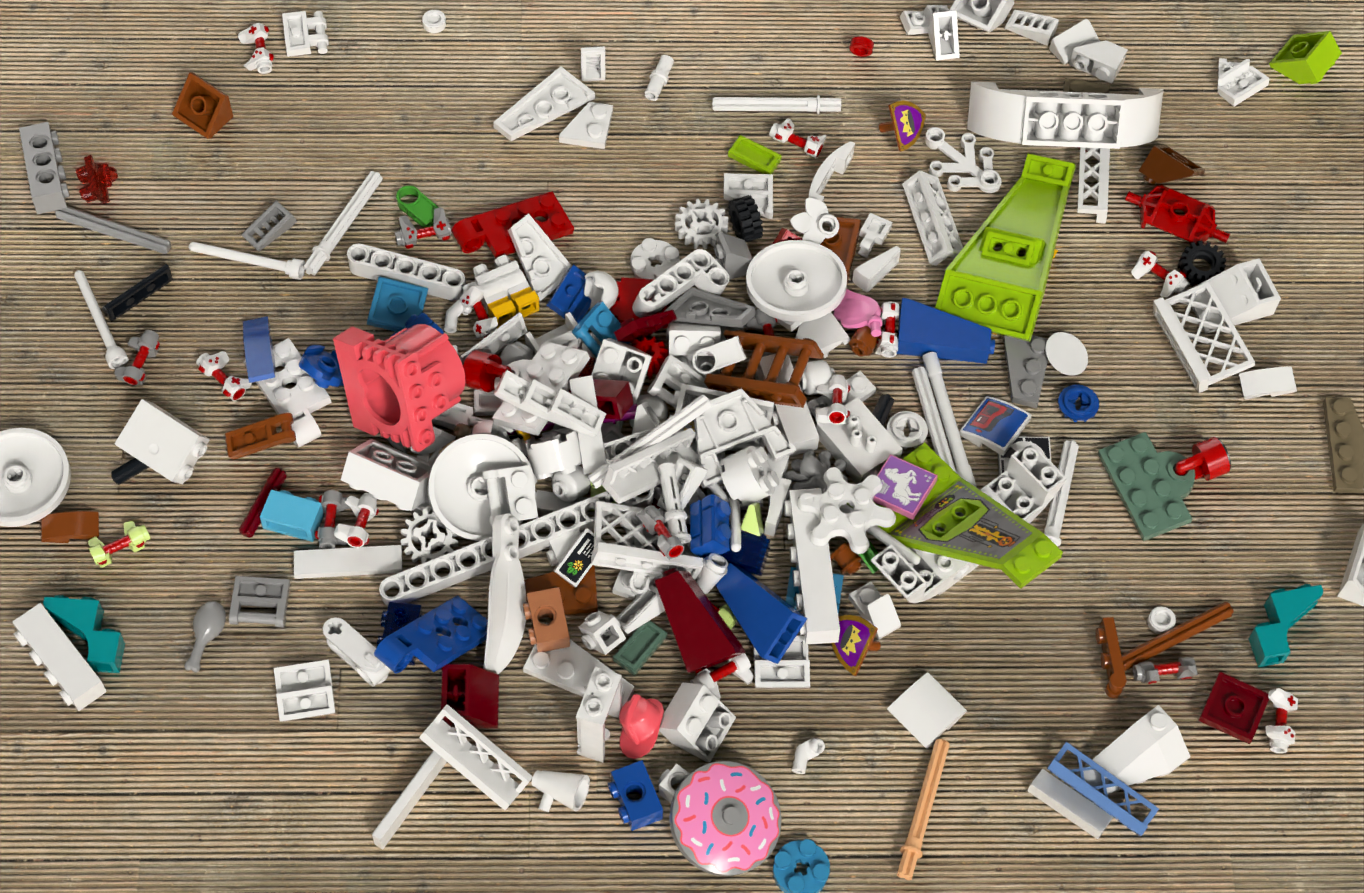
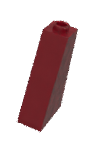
[655,568,745,673]

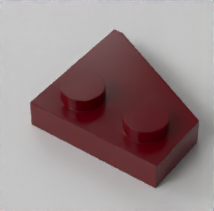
[614,310,678,342]

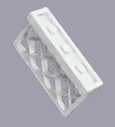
[1153,282,1255,393]
[591,501,703,580]

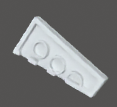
[523,622,634,707]

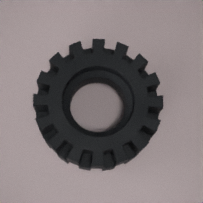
[728,195,763,242]
[1178,241,1226,286]

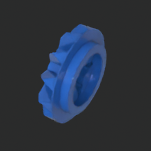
[1058,385,1099,423]

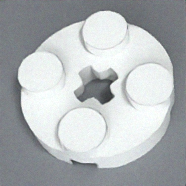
[630,238,680,279]

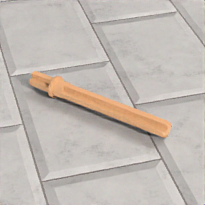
[897,739,950,880]

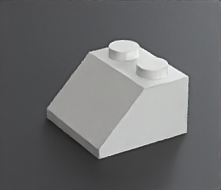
[949,0,1014,33]

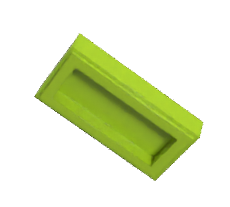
[728,135,782,174]

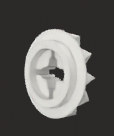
[886,411,928,450]

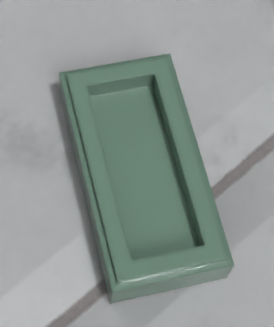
[613,621,668,676]

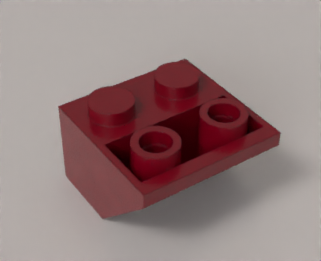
[441,664,499,728]

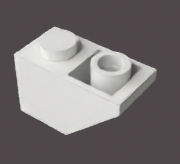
[1069,40,1128,84]

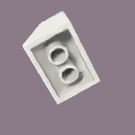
[341,439,432,511]

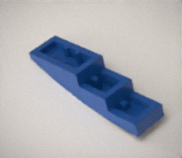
[243,316,275,383]

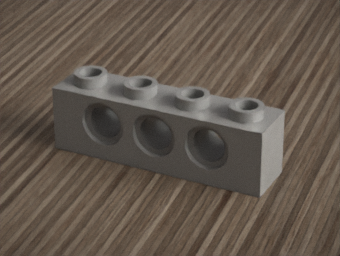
[19,122,70,215]

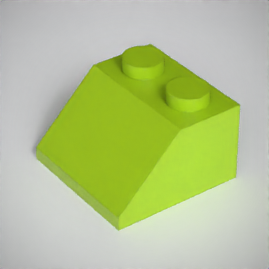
[1269,31,1342,84]

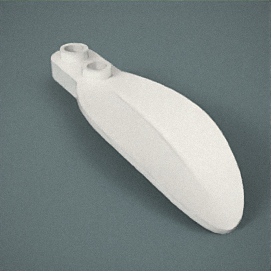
[484,513,527,674]

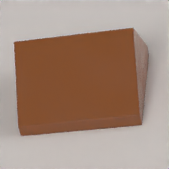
[172,72,233,139]

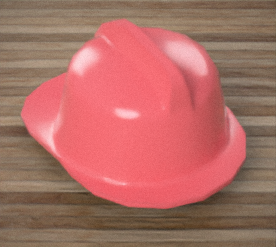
[619,694,664,759]

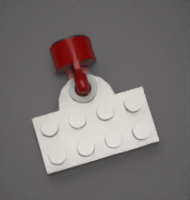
[463,341,590,436]

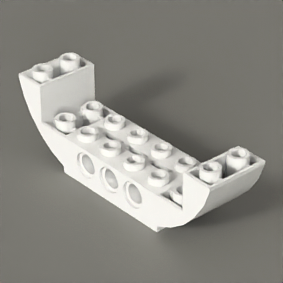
[967,82,1164,149]
[871,441,1067,603]

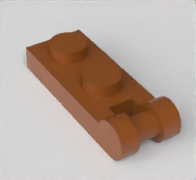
[225,413,296,460]
[1095,617,1126,698]

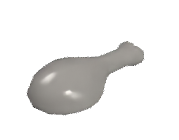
[184,601,226,673]

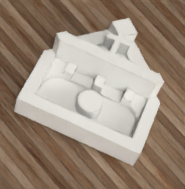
[1217,58,1269,107]
[795,312,851,359]

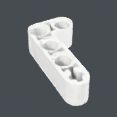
[632,249,730,318]

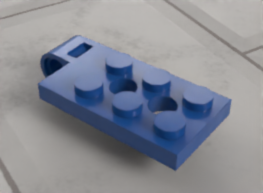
[374,595,488,674]

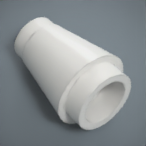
[696,553,728,594]

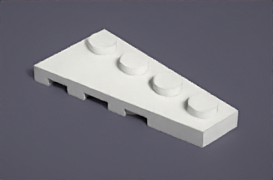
[493,66,595,141]

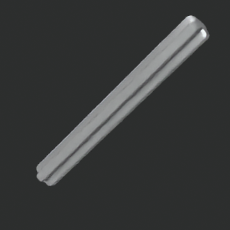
[55,206,171,254]

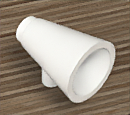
[532,770,590,813]

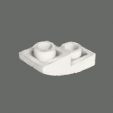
[900,5,949,35]
[1239,366,1297,400]

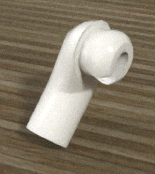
[444,299,472,333]

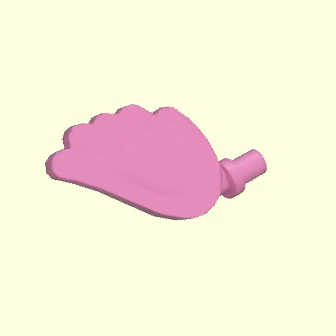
[833,289,882,337]

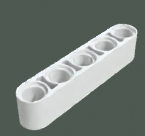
[347,244,466,301]

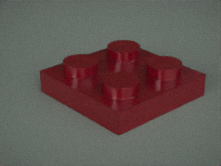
[1198,672,1269,744]

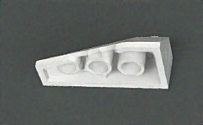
[1076,705,1190,800]

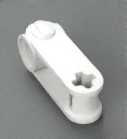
[323,617,391,687]

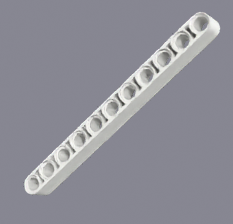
[379,488,654,608]

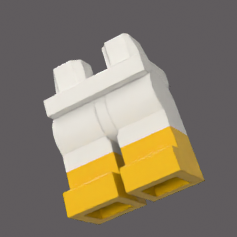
[473,255,539,328]

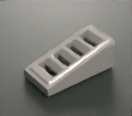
[241,200,297,252]

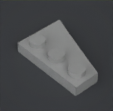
[664,287,755,328]

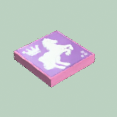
[873,454,938,520]

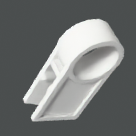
[692,336,747,374]

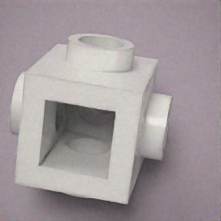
[578,611,626,655]

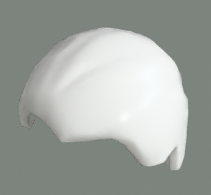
[584,270,619,310]

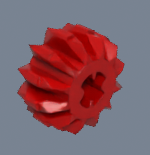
[632,336,669,379]

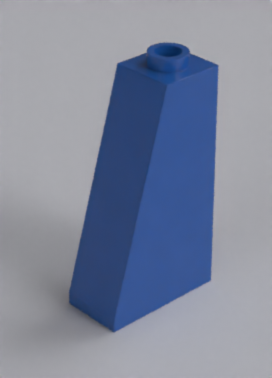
[897,298,995,364]
[716,563,807,664]

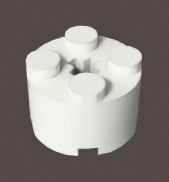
[525,427,582,480]
[720,446,779,507]

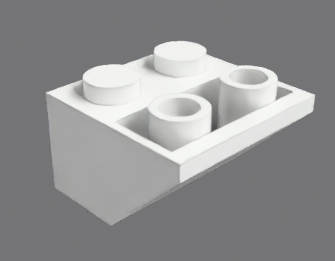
[669,323,721,378]
[592,338,652,404]
[659,683,736,762]

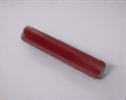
[239,468,287,538]

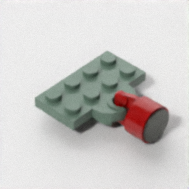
[1098,432,1231,542]

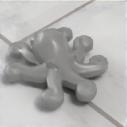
[784,450,848,494]

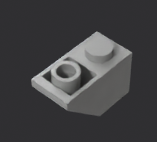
[714,233,753,280]

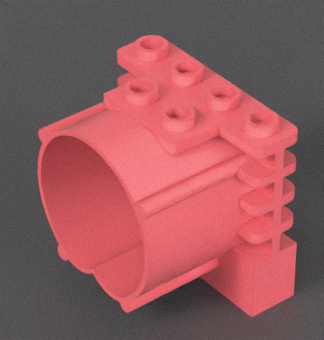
[333,324,465,452]

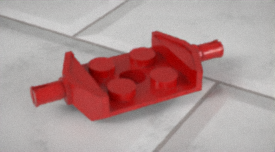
[1125,185,1230,245]

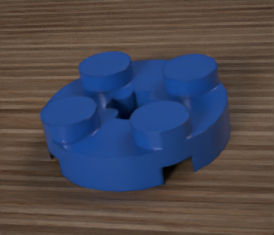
[299,345,344,388]

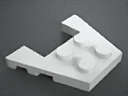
[694,388,796,489]

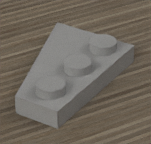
[1002,335,1048,408]

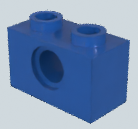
[608,760,663,831]

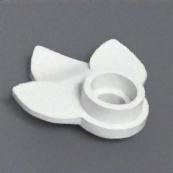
[790,198,839,244]

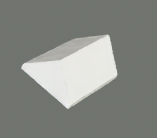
[1337,523,1364,606]

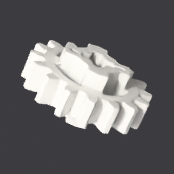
[675,199,728,250]
[400,508,458,564]

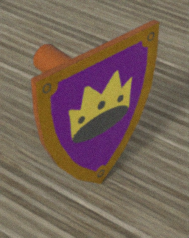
[879,100,926,152]
[831,615,881,676]

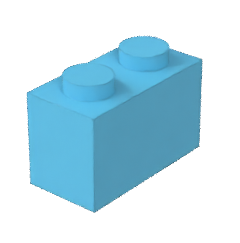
[260,490,324,542]

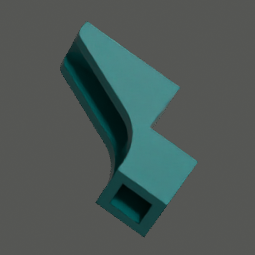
[1248,584,1323,667]
[43,595,125,674]

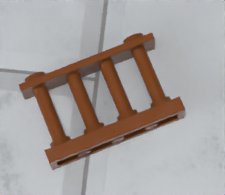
[704,330,824,408]

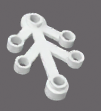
[925,127,1002,193]

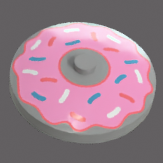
[669,761,781,876]

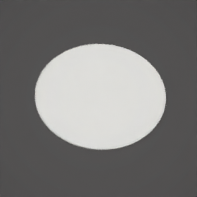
[1045,332,1088,376]

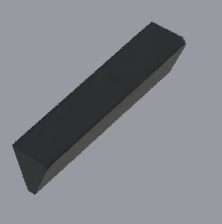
[101,264,173,322]

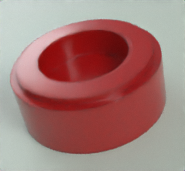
[849,36,874,57]

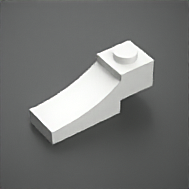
[764,452,792,537]

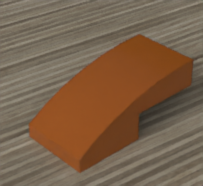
[40,511,99,543]

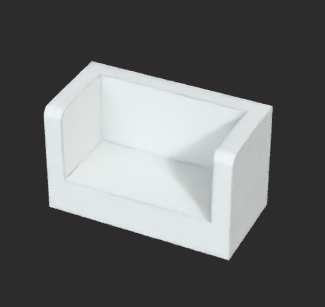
[525,312,583,356]

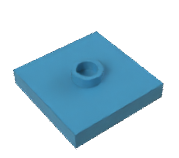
[367,276,428,332]

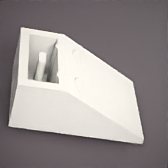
[1188,258,1281,334]

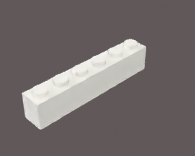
[784,488,840,645]

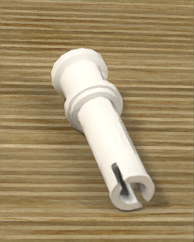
[658,463,691,544]

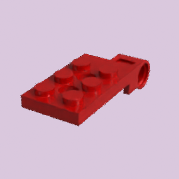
[451,191,574,259]

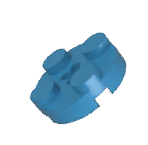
[773,839,830,893]

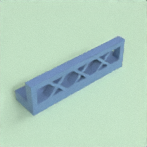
[1047,742,1159,836]

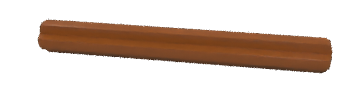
[1121,602,1234,671]

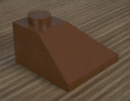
[1139,145,1206,185]

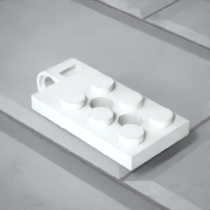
[244,338,332,448]

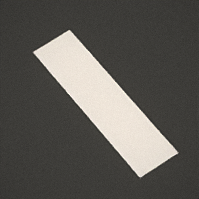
[569,375,606,474]

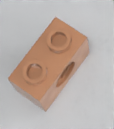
[523,587,570,652]

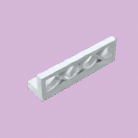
[1077,147,1110,224]
[902,170,963,266]
[602,428,699,505]
[419,704,533,810]

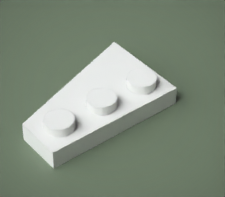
[508,213,572,302]

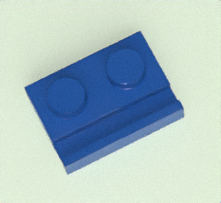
[546,264,591,323]

